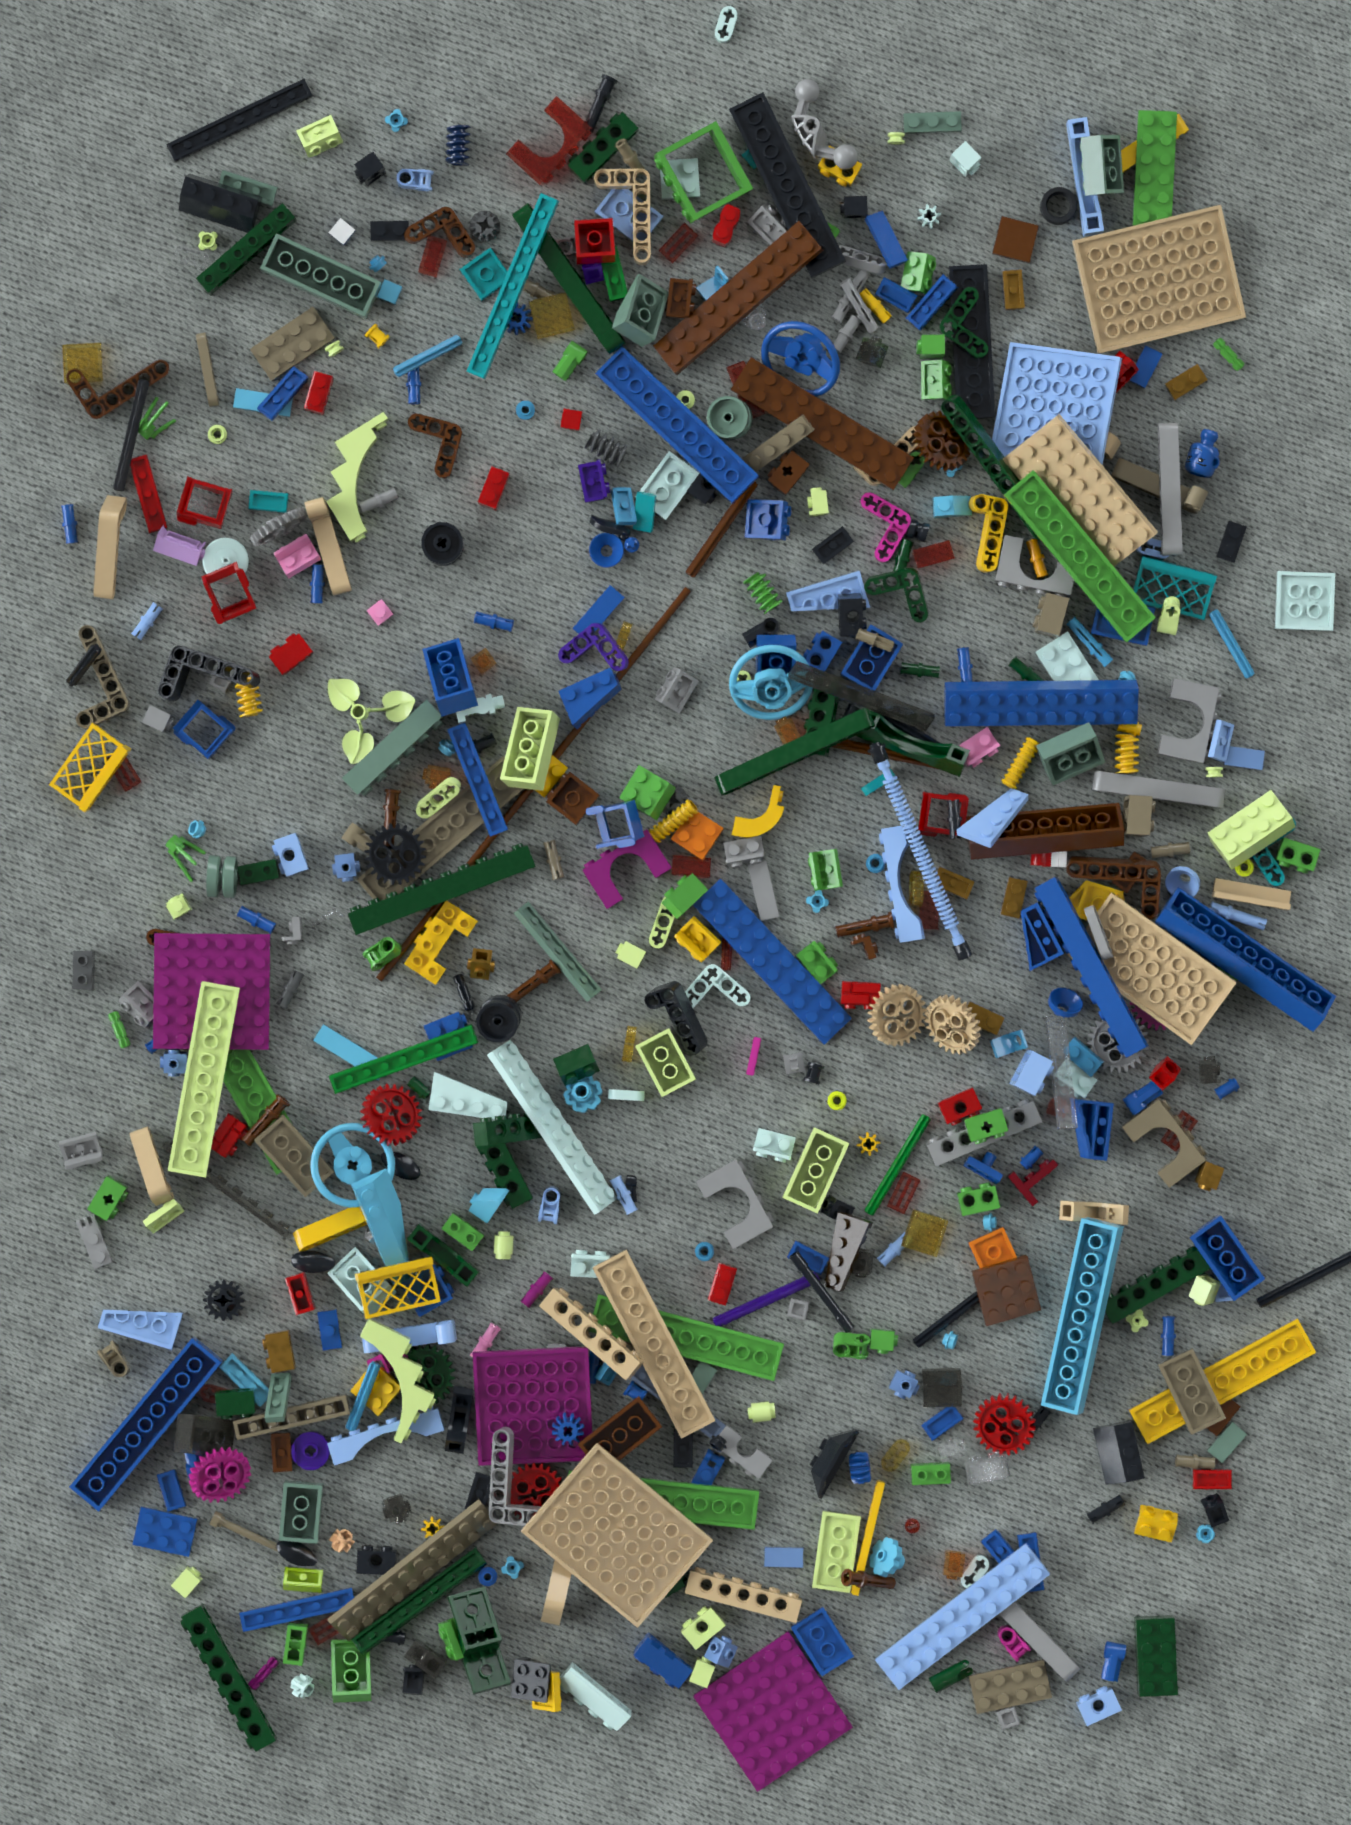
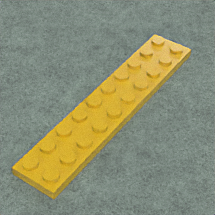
[1129,1319,1316,1444]

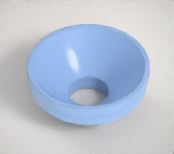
[1165,866,1200,897]

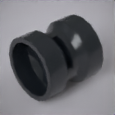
[906,519,930,542]

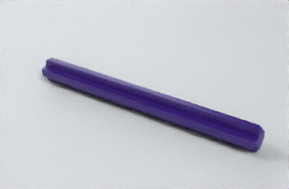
[713,1272,820,1327]

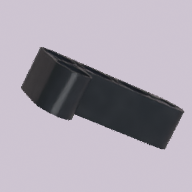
[644,981,708,1055]

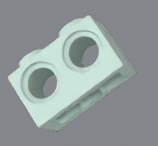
[949,141,981,177]

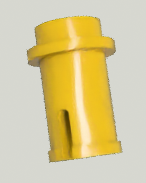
[1117,722,1142,737]

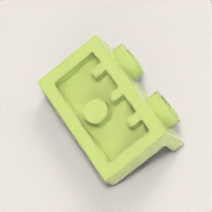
[296,115,343,158]

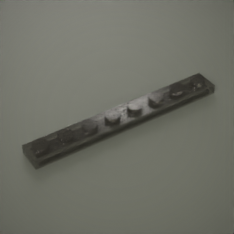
[161,1140,291,1238]

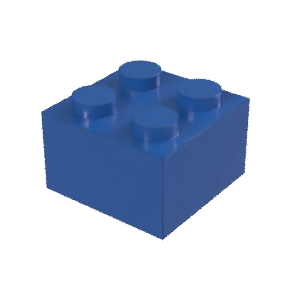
[756,635,796,674]

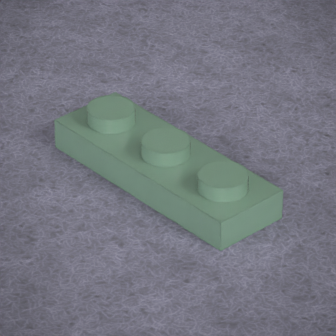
[903,111,962,134]
[219,170,278,206]
[264,1373,292,1423]

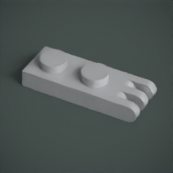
[76,1214,113,1269]

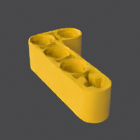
[969,494,1008,573]

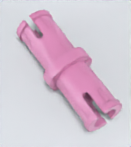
[470,1323,501,1357]

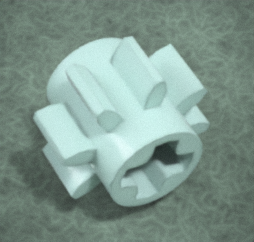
[917,204,941,229]
[290,1673,314,1699]

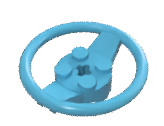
[729,645,813,720]
[310,1123,395,1208]

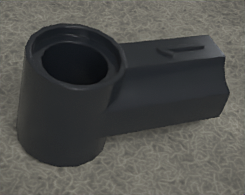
[742,617,780,648]

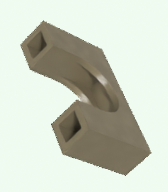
[1122,1097,1207,1188]

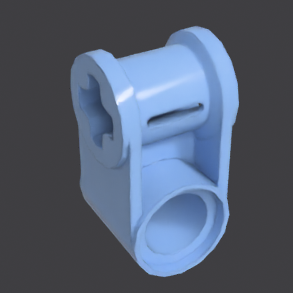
[397,169,434,191]
[538,1186,560,1224]

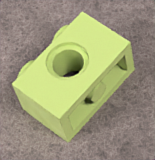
[681,1606,726,1650]

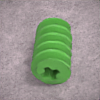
[743,572,782,615]

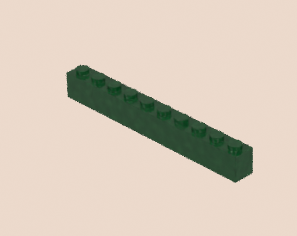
[347,843,536,935]

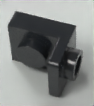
[821,1195,855,1220]
[1201,1493,1229,1528]

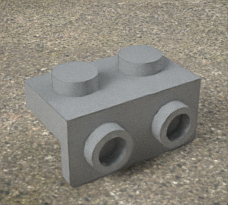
[59,1132,103,1169]

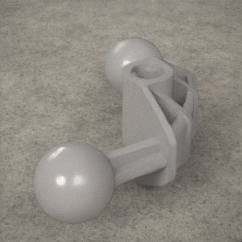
[791,79,858,169]

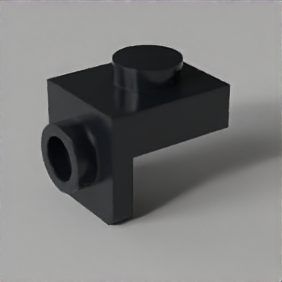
[402,1665,425,1695]

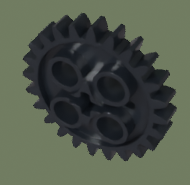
[364,823,426,885]

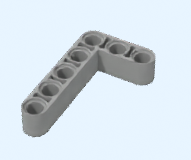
[489,1427,541,1526]

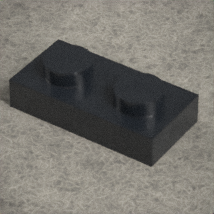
[370,221,409,241]
[1216,521,1247,563]
[812,526,854,565]
[673,1428,693,1468]
[465,1471,491,1509]

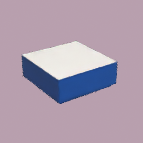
[329,218,356,246]

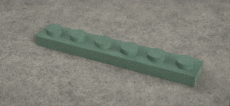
[514,901,602,1002]

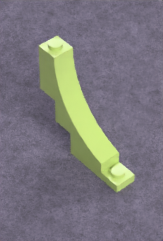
[326,412,389,543]

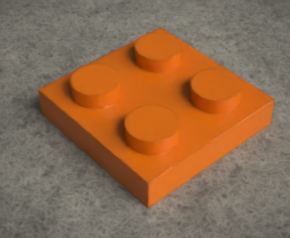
[671,812,724,861]
[968,1227,1017,1268]

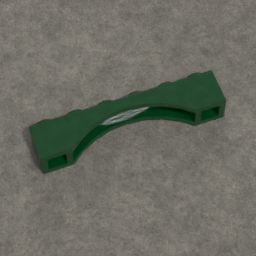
[856,710,970,777]

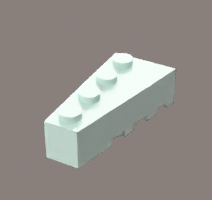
[429,1072,508,1120]

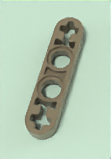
[196,332,219,407]

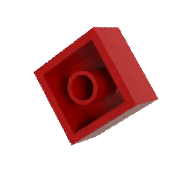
[574,218,615,265]

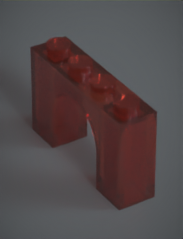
[506,96,593,186]

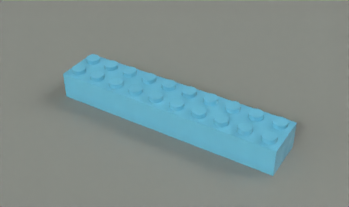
[1041,1217,1124,1415]

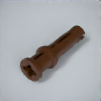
[383,789,401,847]
[835,912,894,938]
[507,959,561,1002]
[242,1094,291,1146]
[841,1569,896,1589]

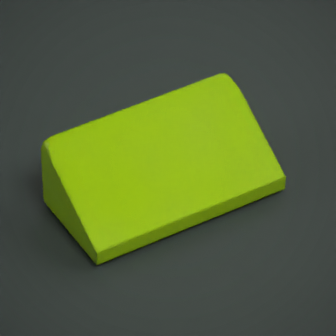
[283,1567,323,1593]

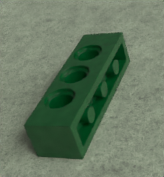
[568,111,639,184]
[804,676,842,757]
[473,1113,542,1146]
[476,1143,533,1209]

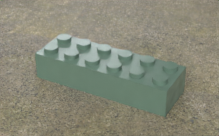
[260,233,382,319]
[342,699,444,796]

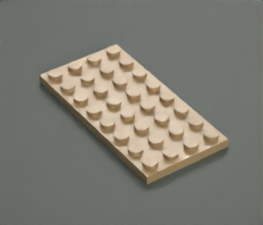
[1003,414,1158,566]
[1067,892,1237,1045]

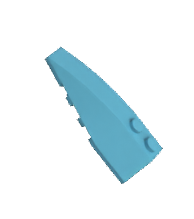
[351,1168,411,1285]

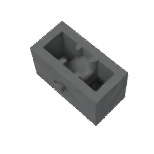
[72,951,95,990]

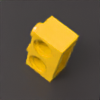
[817,145,863,187]

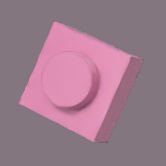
[367,599,394,626]

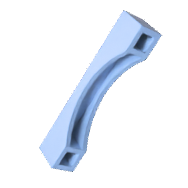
[1066,117,1104,237]
[879,825,925,943]
[327,1407,445,1465]

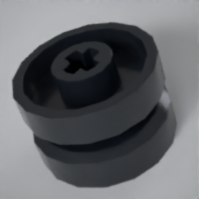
[421,522,464,566]
[476,995,522,1043]

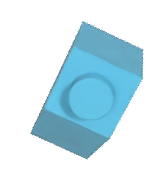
[932,496,972,518]
[468,1188,509,1223]

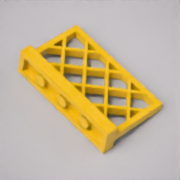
[49,723,131,813]
[355,1257,441,1319]

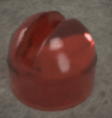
[904,1518,920,1534]

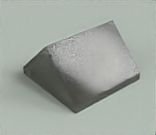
[922,1368,962,1408]

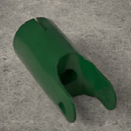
[929,1660,973,1693]

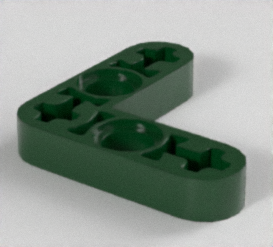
[939,287,988,358]
[864,568,929,623]

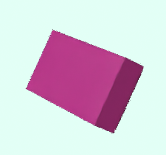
[746,1037,761,1076]

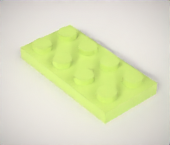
[812,1511,861,1593]

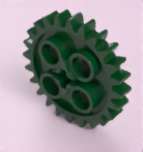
[394,1344,456,1404]

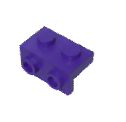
[578,460,610,503]

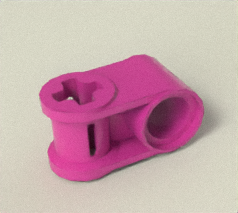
[997,1625,1031,1662]

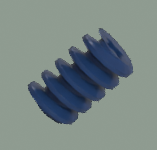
[445,125,471,166]

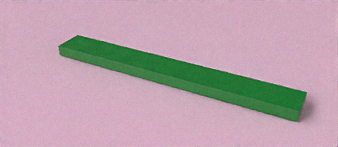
[328,1024,478,1094]

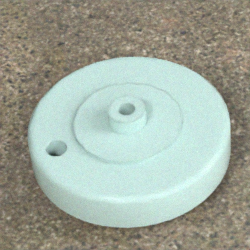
[202,538,249,584]

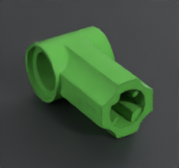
[552,341,588,381]

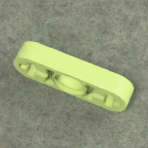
[416,777,461,818]
[649,897,675,948]

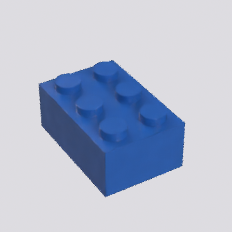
[840,624,903,695]

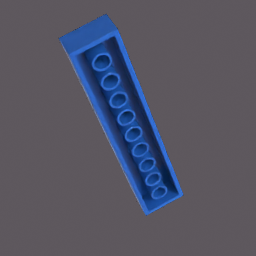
[944,680,1139,726]
[1155,887,1336,1032]
[69,1337,224,1512]

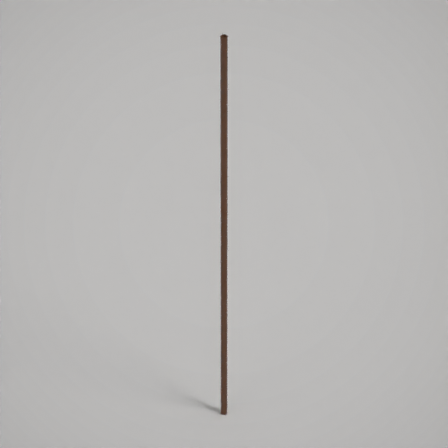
[376,587,691,982]

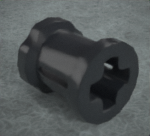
[803,1062,825,1085]

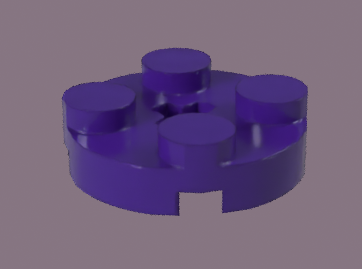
[291,1431,330,1470]

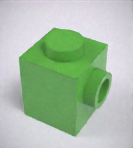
[869,1328,898,1354]

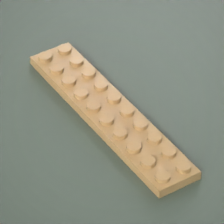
[592,1249,715,1439]

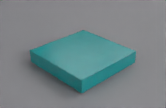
[459,247,508,301]

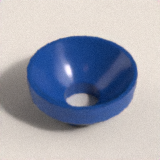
[589,533,624,568]
[1048,988,1083,1018]

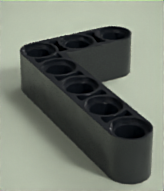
[158,645,261,702]

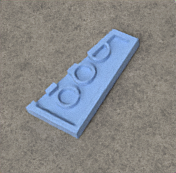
[786,571,870,611]

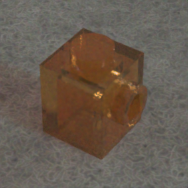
[422,765,452,789]
[942,1550,965,1580]

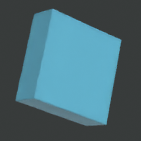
[377,279,402,305]

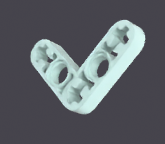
[685,964,750,1008]

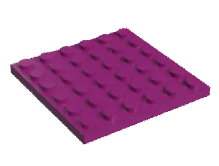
[153,933,270,1050]
[472,1346,592,1466]
[693,1631,853,1792]

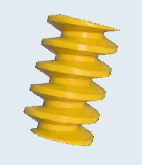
[235,677,263,718]
[1115,734,1139,774]

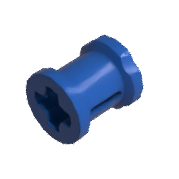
[623,1380,648,1400]

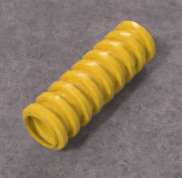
[1001,737,1040,789]
[649,799,698,843]

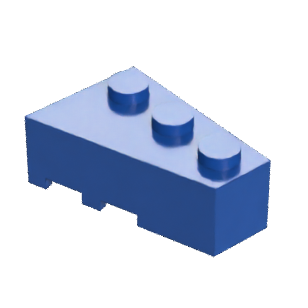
[558,667,622,729]
[1021,902,1065,971]

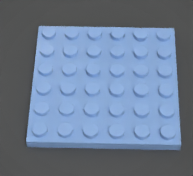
[989,342,1122,464]

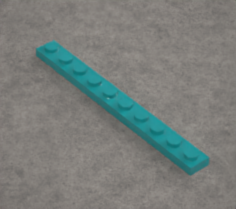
[466,193,559,379]

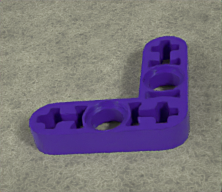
[558,623,629,671]

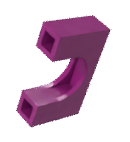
[582,829,672,909]

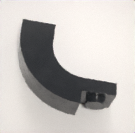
[445,1386,473,1454]

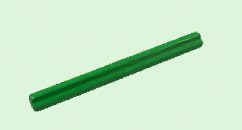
[865,1114,931,1216]

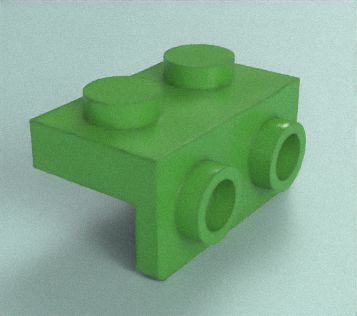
[901,251,936,295]
[808,849,843,891]
[438,1617,464,1660]

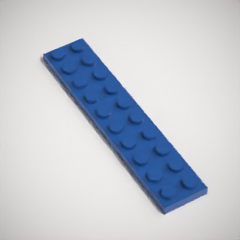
[595,346,759,504]
[693,879,852,1045]

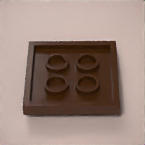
[971,1255,1041,1326]

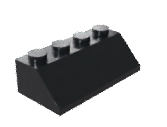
[179,173,262,233]

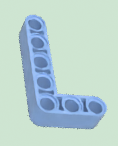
[362,1320,457,1353]

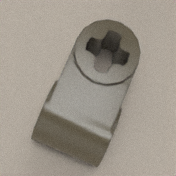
[97,1340,130,1377]

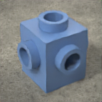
[332,853,360,882]
[160,1049,188,1077]
[888,1370,920,1399]
[704,1635,738,1668]

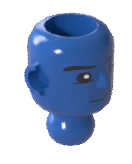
[1185,429,1220,478]

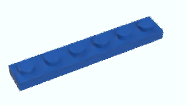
[447,723,508,837]
[239,1587,355,1632]

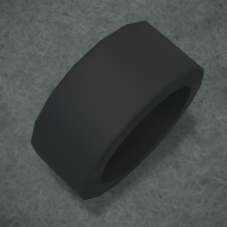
[1040,187,1077,225]

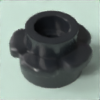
[709,1435,727,1452]

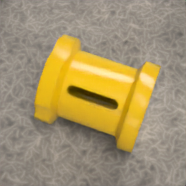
[365,323,390,349]

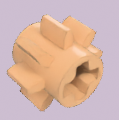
[329,1529,355,1553]

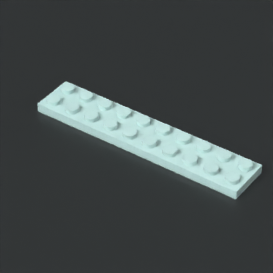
[487,1039,617,1215]

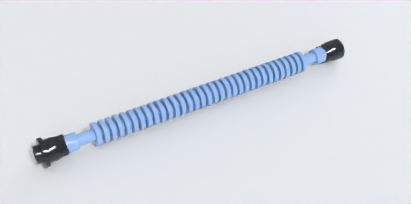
[867,741,973,961]

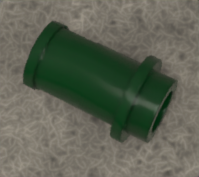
[407,1076,431,1100]

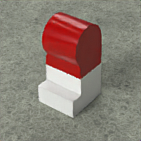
[1030,851,1067,868]

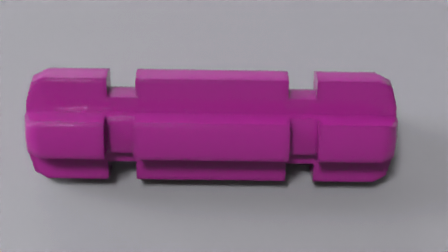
[248,1656,279,1690]

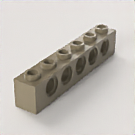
[233,1393,351,1440]

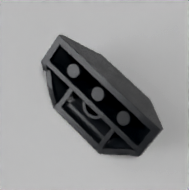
[809,1429,859,1499]

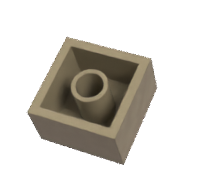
[1032,593,1069,638]

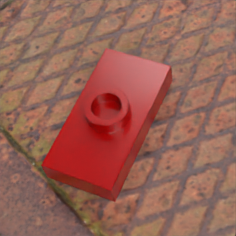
[1193,1469,1232,1489]

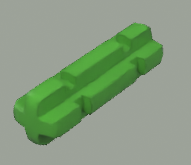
[1213,338,1244,371]
[108,1011,131,1048]

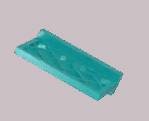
[1133,555,1217,620]

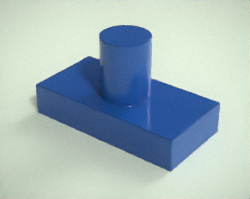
[963,1152,1003,1184]
[317,1309,342,1350]

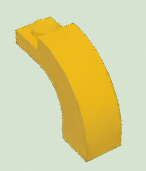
[731,785,784,838]

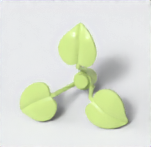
[328,679,416,764]

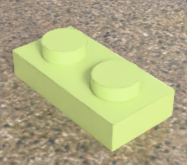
[143,1199,184,1234]

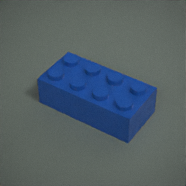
[422,638,478,717]

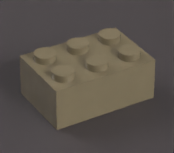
[1123,795,1156,837]

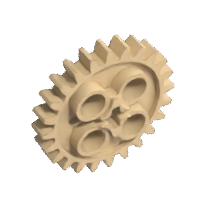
[867,984,927,1047]
[924,994,982,1055]

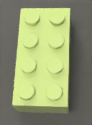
[500,707,560,791]
[1208,790,1295,869]
[782,1127,849,1214]

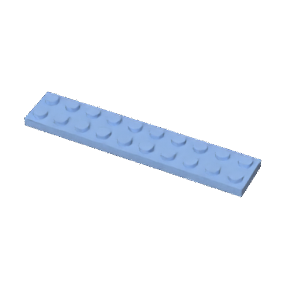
[875,1543,1050,1690]

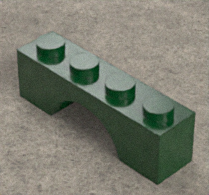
[407,1223,480,1287]

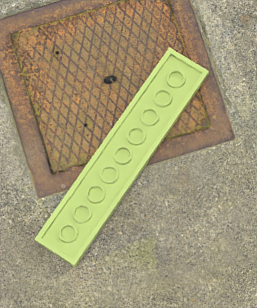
[168,981,240,1178]

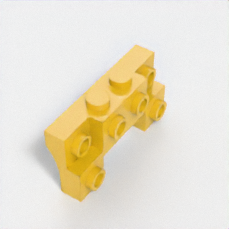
[404,901,478,985]

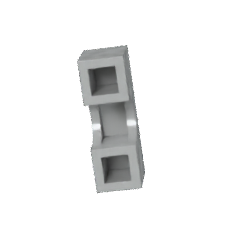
[713,1424,773,1479]

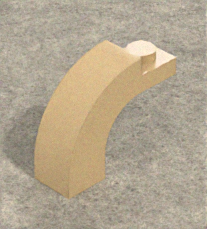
[1059,1201,1129,1225]

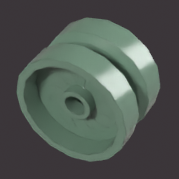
[707,396,753,440]
[206,855,238,898]

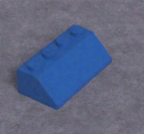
[1189,1215,1265,1301]

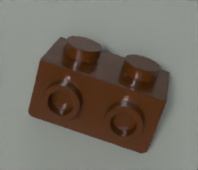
[666,278,696,319]
[850,933,879,960]

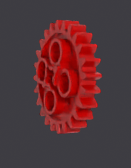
[360,1084,422,1146]
[973,1393,1036,1456]
[503,1462,562,1519]

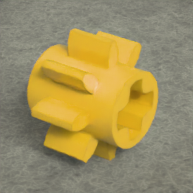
[856,1132,880,1156]
[421,1515,445,1538]

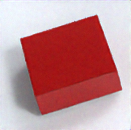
[560,408,582,431]

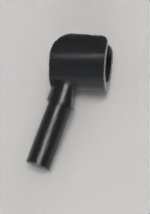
[626,1175,637,1202]

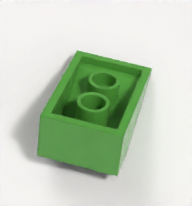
[331,1639,372,1703]

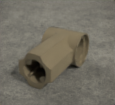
[341,822,380,855]

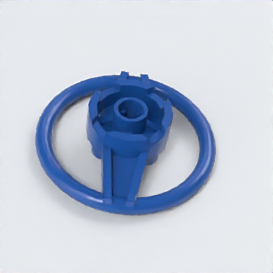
[761,321,840,397]

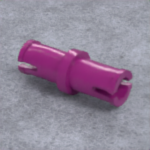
[520,1271,554,1309]

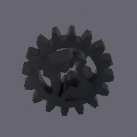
[203,1279,245,1321]

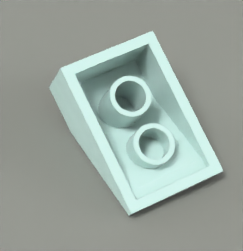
[327,1247,397,1314]

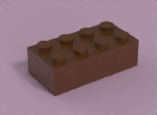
[578,1395,662,1461]

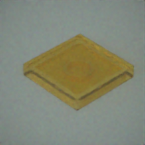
[529,292,575,339]
[62,343,103,384]
[901,1209,948,1257]

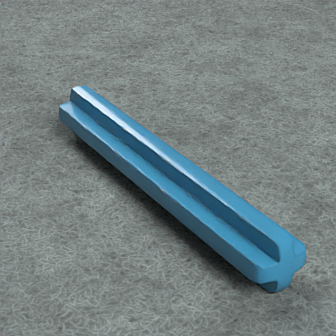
[393,335,462,377]
[1209,609,1255,678]
[346,1361,380,1431]

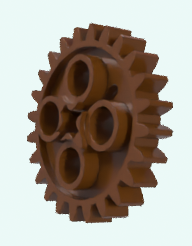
[913,411,971,472]

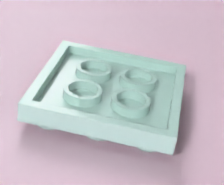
[1275,571,1335,631]

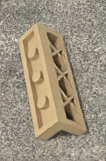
[1212,878,1291,910]

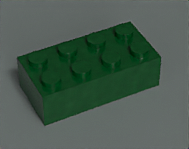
[1134,1615,1178,1697]

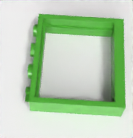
[654,121,753,224]

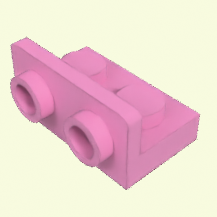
[274,534,321,579]
[959,727,1001,768]

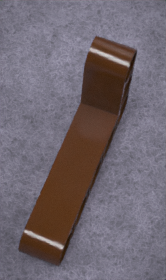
[66,359,169,419]
[1066,856,1161,919]

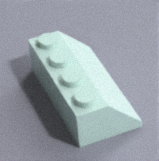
[560,1662,632,1731]

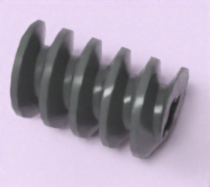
[584,429,627,468]

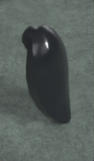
[590,514,631,541]
[381,1152,421,1180]
[291,1251,335,1273]
[276,1541,317,1566]

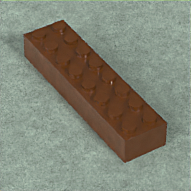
[966,803,1124,860]

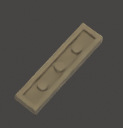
[742,414,815,472]

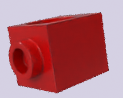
[1149,1056,1181,1091]

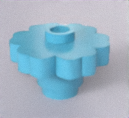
[563,1076,603,1113]
[869,1537,905,1577]

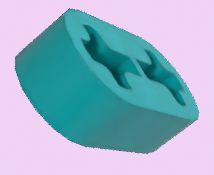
[861,769,896,796]

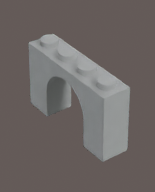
[994,535,1074,597]
[1157,678,1222,764]
[696,1159,774,1249]

